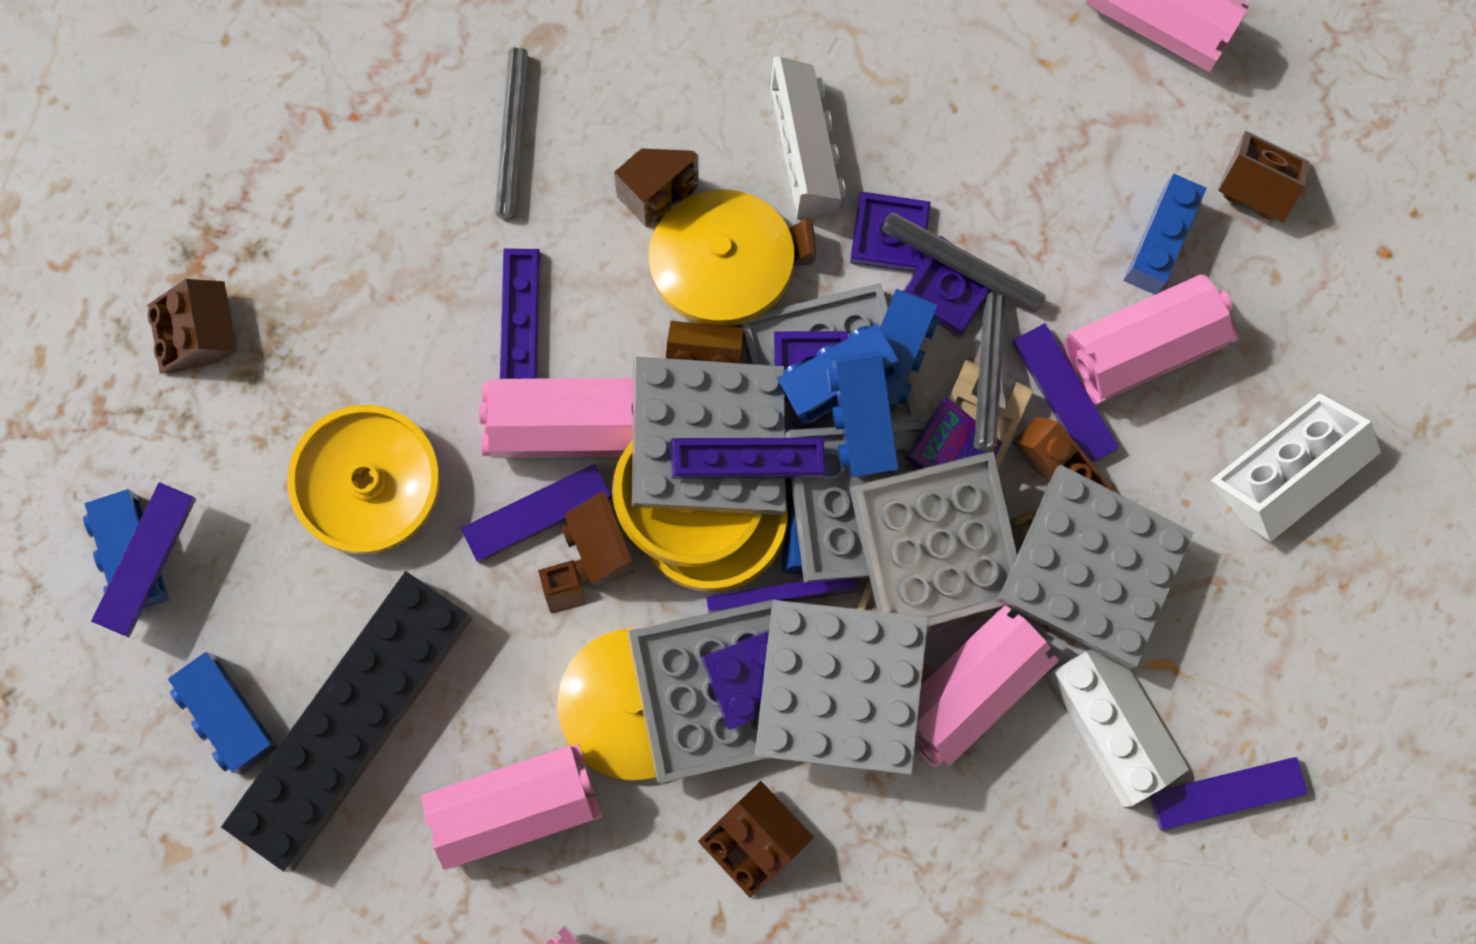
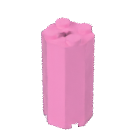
[1086,0,1250,72]
[1064,275,1238,405]
[479,378,633,458]
[916,605,1059,768]
[421,743,602,870]

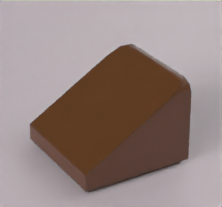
[789,218,816,266]
[538,560,586,613]

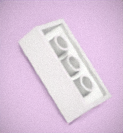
[770,57,846,219]
[1210,394,1381,542]
[1046,648,1189,807]

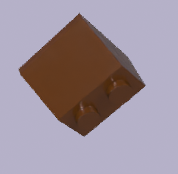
[1218,130,1310,223]
[561,491,635,589]

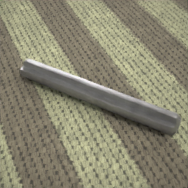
[495,47,528,219]
[882,213,1046,312]
[974,292,1006,452]

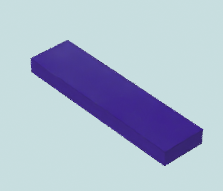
[500,248,541,379]
[1012,323,1119,464]
[670,437,826,479]
[461,463,612,563]
[91,482,196,638]
[706,578,858,613]
[1150,757,1308,830]

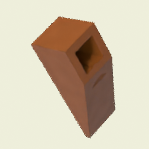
[1012,416,1116,493]

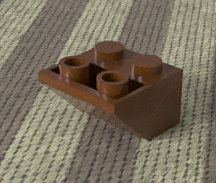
[614,148,699,227]
[148,279,237,374]
[666,321,744,363]
[698,781,814,898]

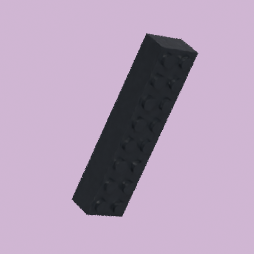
[221,571,472,872]

